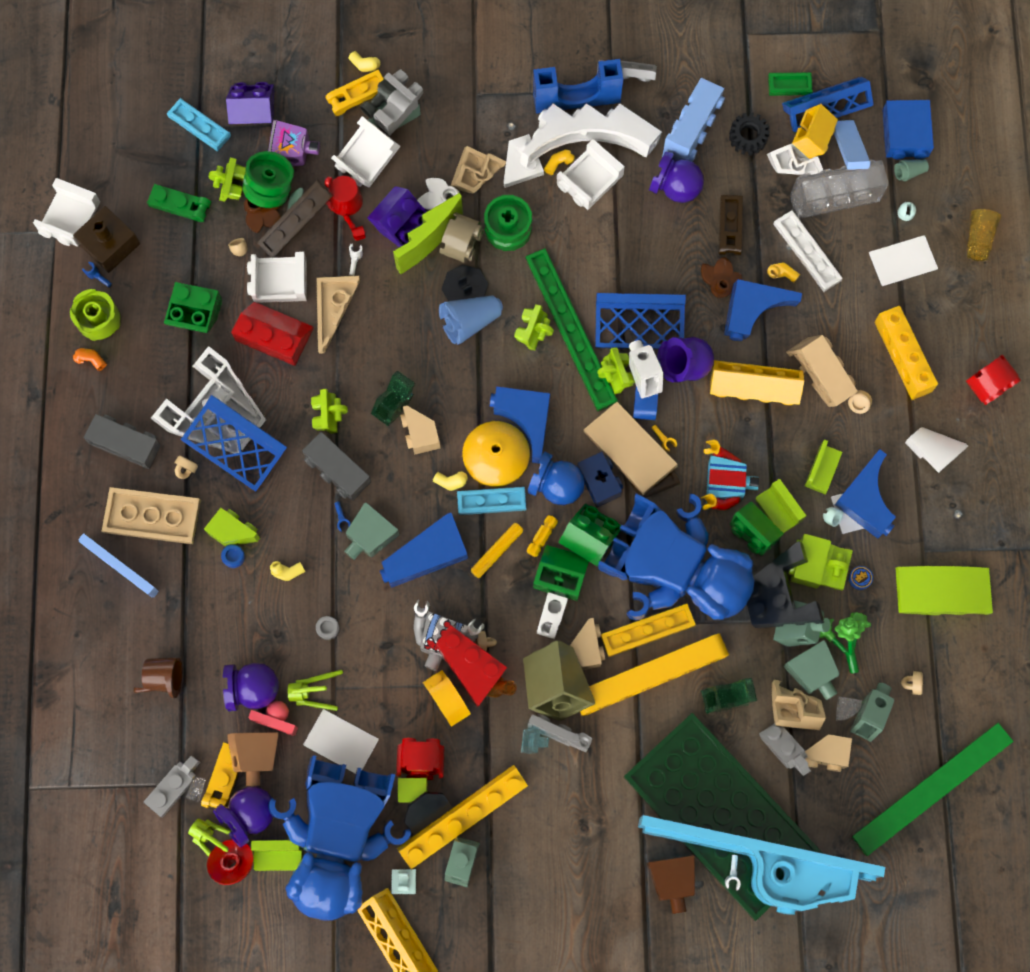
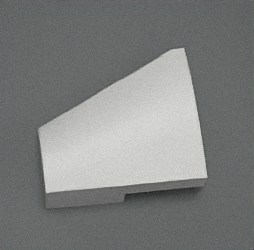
[767,144,825,177]
[905,427,968,473]

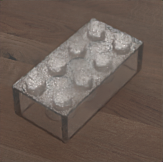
[790,160,889,219]

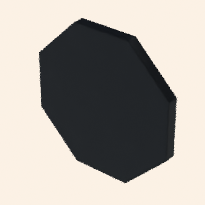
[442,264,488,301]
[404,792,453,835]

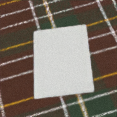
[869,235,938,286]
[303,709,379,774]

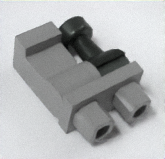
[360,69,423,136]

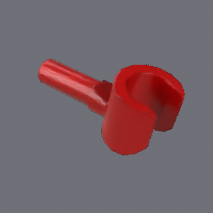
[343,214,366,241]

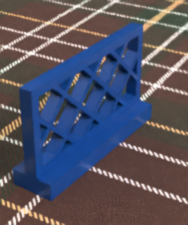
[595,293,686,349]
[180,395,287,492]

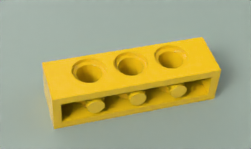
[874,305,938,400]

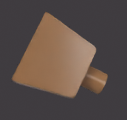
[228,732,278,786]

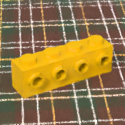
[710,360,804,405]

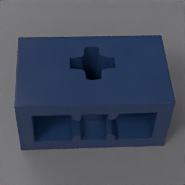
[577,452,623,508]

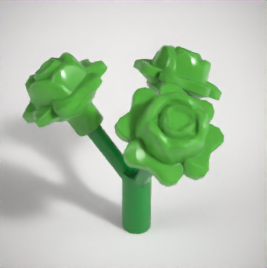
[819,612,871,674]

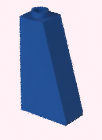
[380,513,468,588]

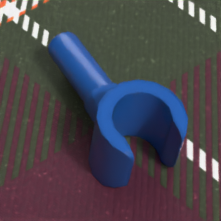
[82,262,112,288]
[334,502,351,532]

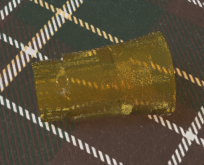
[967,209,1002,261]

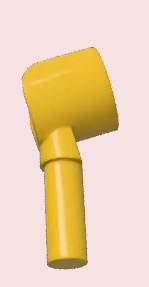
[652,425,677,452]

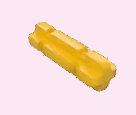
[527,515,558,557]

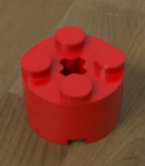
[966,354,1021,405]
[396,738,445,780]

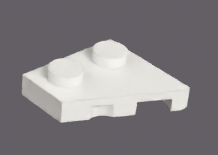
[504,134,544,188]

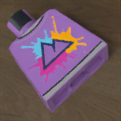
[268,120,320,166]

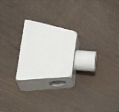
[629,340,663,399]

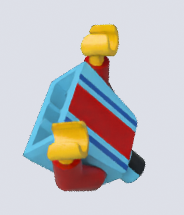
[701,440,759,511]

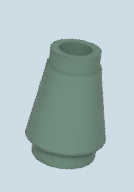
[894,159,929,181]

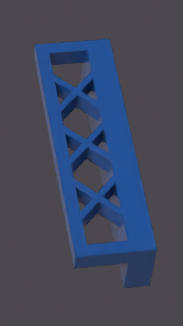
[782,77,874,132]

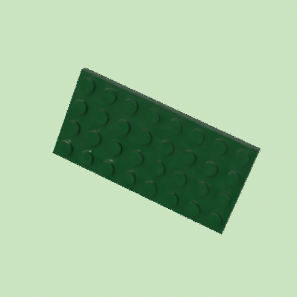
[623,713,823,921]

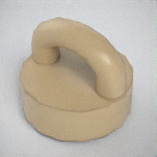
[848,390,872,414]
[174,456,198,479]
[475,631,497,652]
[901,671,923,695]

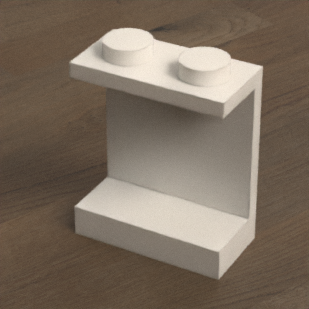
[33,178,100,247]

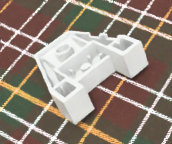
[151,346,266,454]

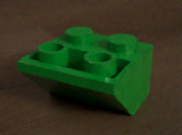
[164,282,222,333]
[729,501,784,557]
[558,503,621,566]
[533,545,589,601]

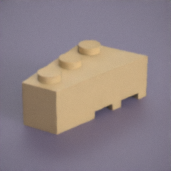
[786,335,858,407]

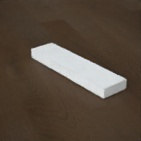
[774,210,843,292]

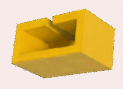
[792,104,838,159]

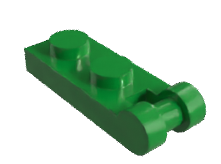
[147,184,212,222]

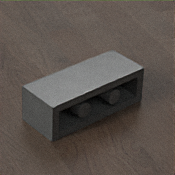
[84,414,161,469]
[302,432,371,501]

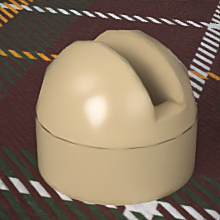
[228,238,248,256]

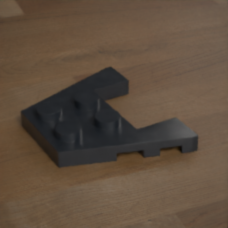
[747,541,824,628]

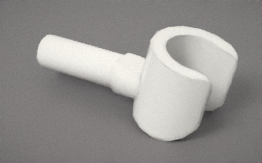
[349,244,363,276]
[725,855,741,890]

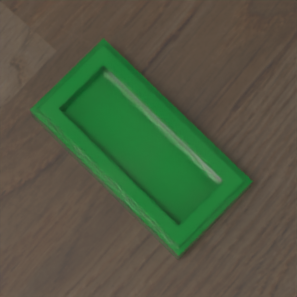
[768,72,812,96]

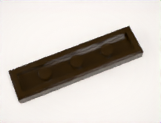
[257,180,333,258]

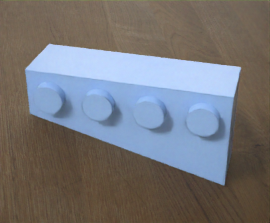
[662,78,725,162]

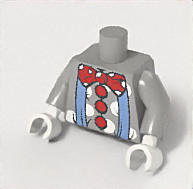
[414,600,484,671]

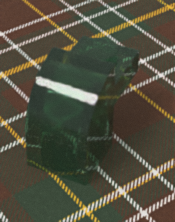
[370,371,415,426]
[701,678,757,714]

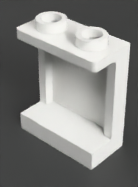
[331,116,401,187]
[557,139,625,210]
[247,252,307,303]

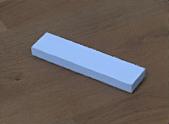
[834,120,870,170]
[78,533,159,597]

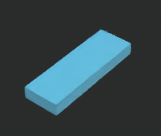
[167,98,231,152]
[457,487,526,515]

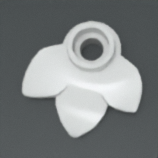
[417,178,459,210]

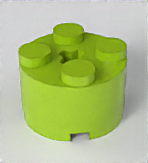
[70,289,121,341]

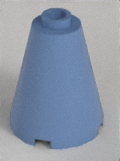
[439,295,503,345]

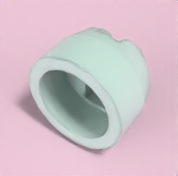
[898,202,916,221]
[823,507,843,527]

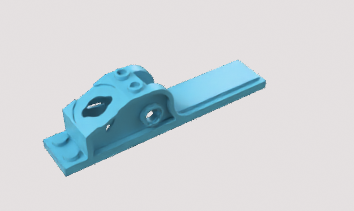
[638,815,885,915]

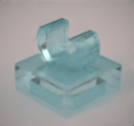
[521,728,549,754]

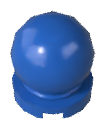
[528,451,584,506]

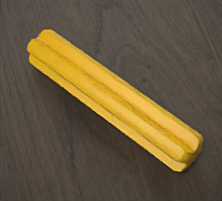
[471,523,523,578]

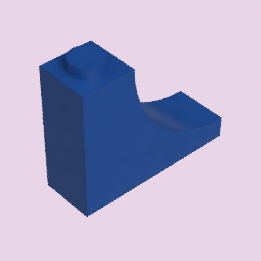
[724,279,802,341]
[490,387,550,464]
[835,449,896,539]

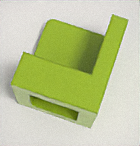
[398,778,428,803]

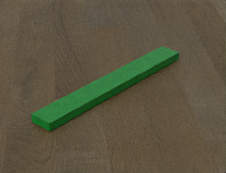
[525,248,618,412]
[851,723,1014,856]

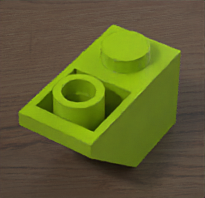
[204,508,260,547]

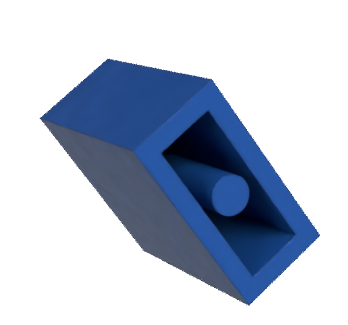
[882,100,934,159]

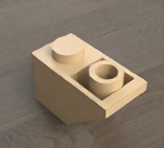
[400,406,441,455]
[570,618,605,670]
[805,734,852,772]

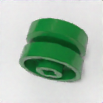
[242,151,294,208]
[484,195,532,251]

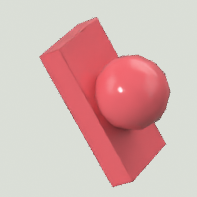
[248,701,298,736]

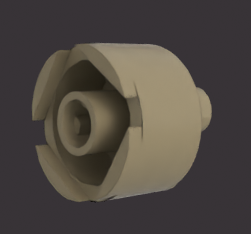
[440,212,484,263]

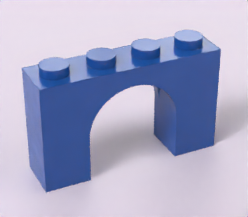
[533,59,623,113]

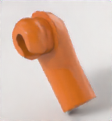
[73,348,107,371]

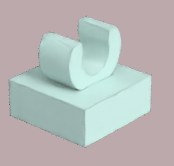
[391,869,416,894]

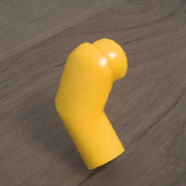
[544,149,575,175]
[767,263,801,283]

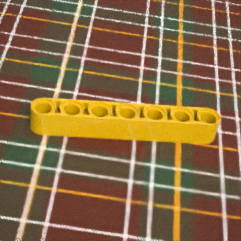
[580,633,729,716]

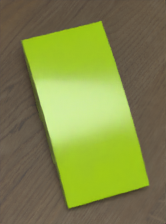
[393,193,463,274]
[895,566,993,615]

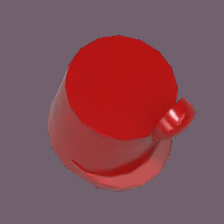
[325,176,363,216]

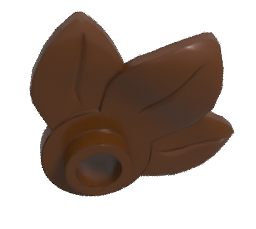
[244,199,281,233]
[701,257,742,298]

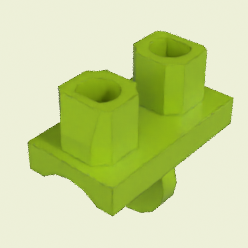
[208,157,245,202]
[514,304,554,351]
[597,348,635,394]
[311,389,348,434]
[821,544,853,591]

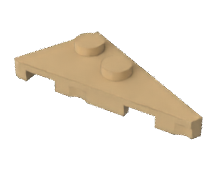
[317,276,360,354]

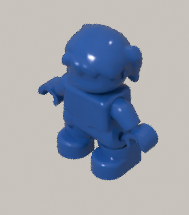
[598,494,754,620]
[268,755,411,921]

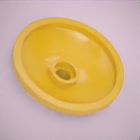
[462,421,530,487]

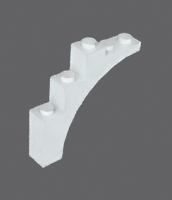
[520,103,662,168]

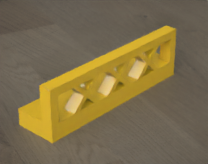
[357,888,439,972]

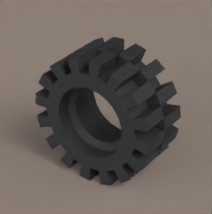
[729,112,770,155]

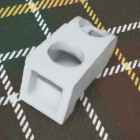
[537,592,568,639]

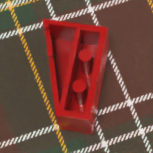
[435,625,507,707]

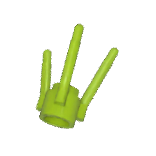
[288,670,343,711]
[188,818,231,856]

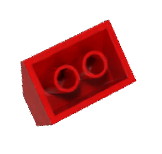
[231,302,314,366]

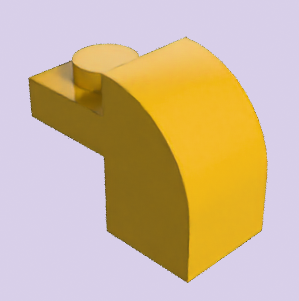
[423,670,471,727]

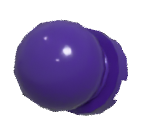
[649,151,704,203]
[657,337,714,383]
[223,663,279,711]
[213,787,274,847]

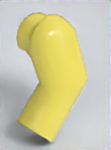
[348,51,380,72]
[433,472,468,491]
[270,561,305,581]

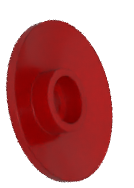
[207,839,254,885]

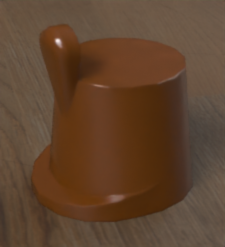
[134,657,183,698]

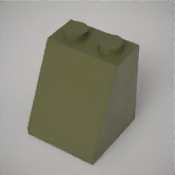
[523,640,595,721]

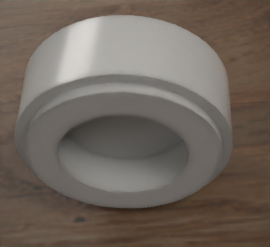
[316,616,340,640]

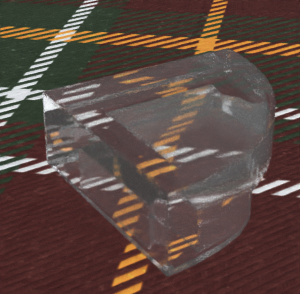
[835,696,863,721]
[186,777,206,802]

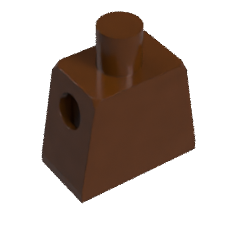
[647,855,695,914]

